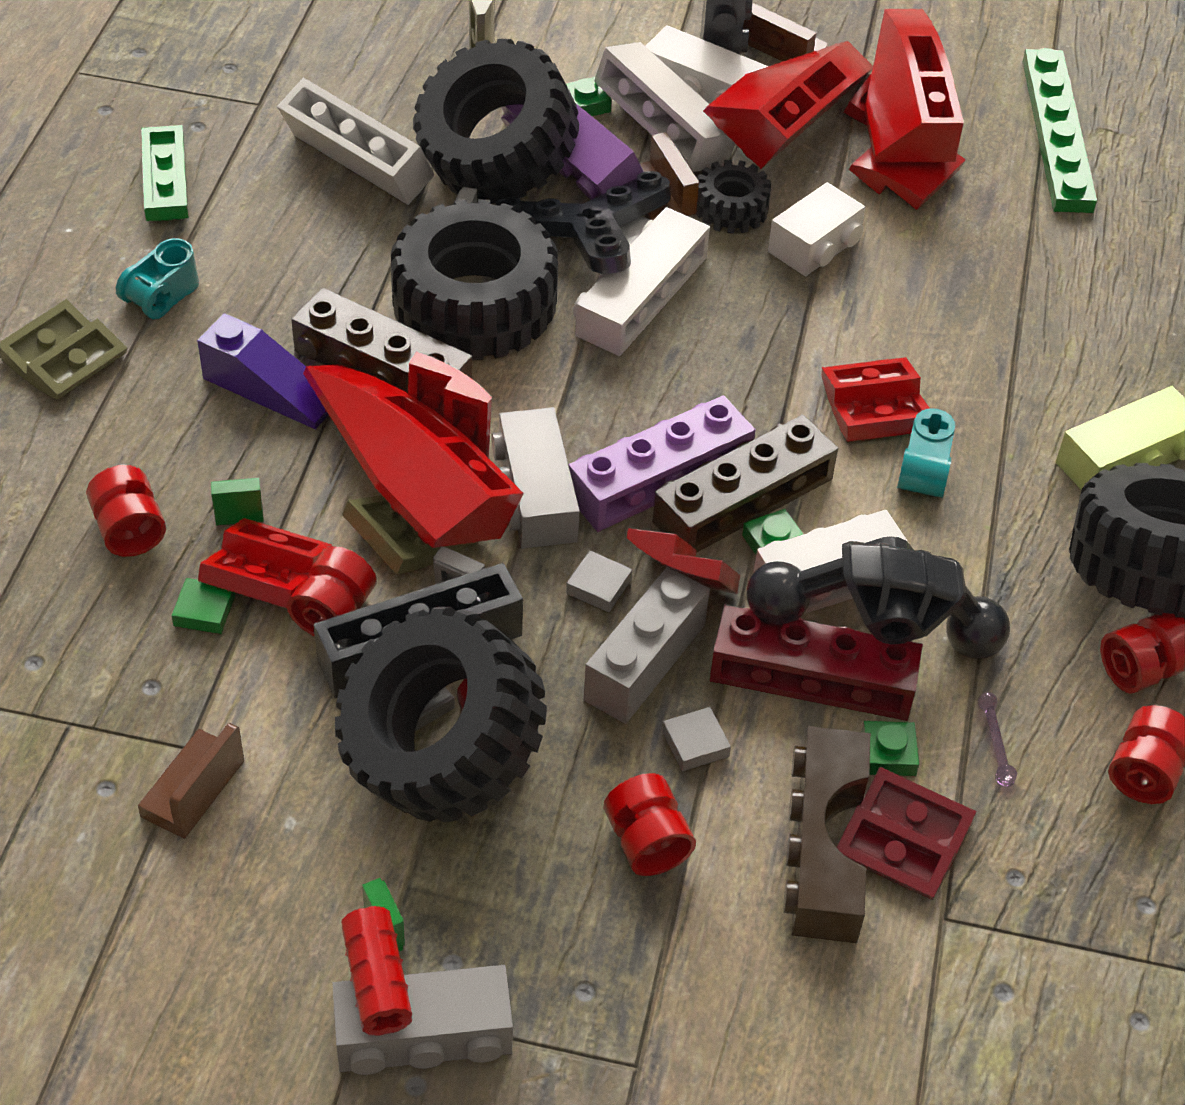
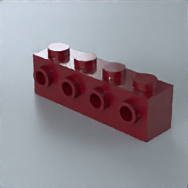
[709,605,923,721]

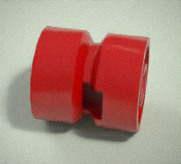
[86,465,166,557]
[287,546,377,637]
[1100,613,1185,694]
[1108,705,1185,804]
[603,773,696,876]

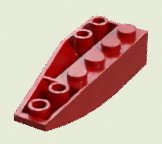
[864,9,964,163]
[703,40,873,169]
[303,365,524,548]

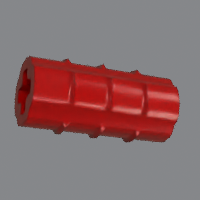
[341,906,412,1036]

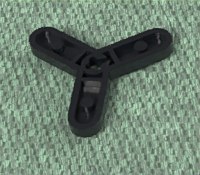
[495,171,671,274]

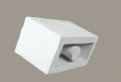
[768,182,865,277]

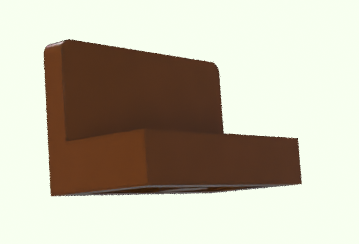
[743,3,828,62]
[640,132,699,221]
[138,723,244,839]

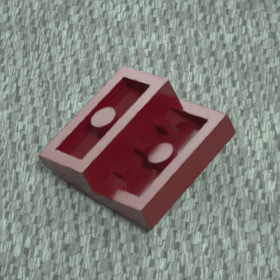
[836,767,977,900]

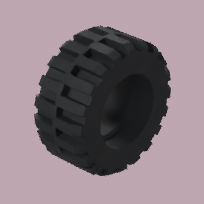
[413,39,579,203]
[391,199,558,361]
[1069,463,1185,618]
[335,607,547,822]

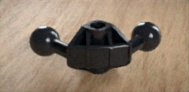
[746,536,1010,659]

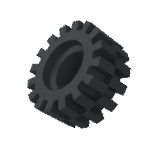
[696,159,771,234]

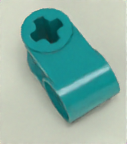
[116,238,199,319]
[897,408,955,498]

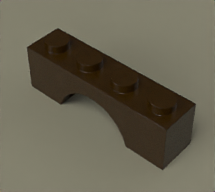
[783,726,871,943]

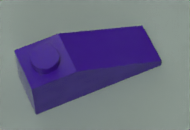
[197,313,329,430]

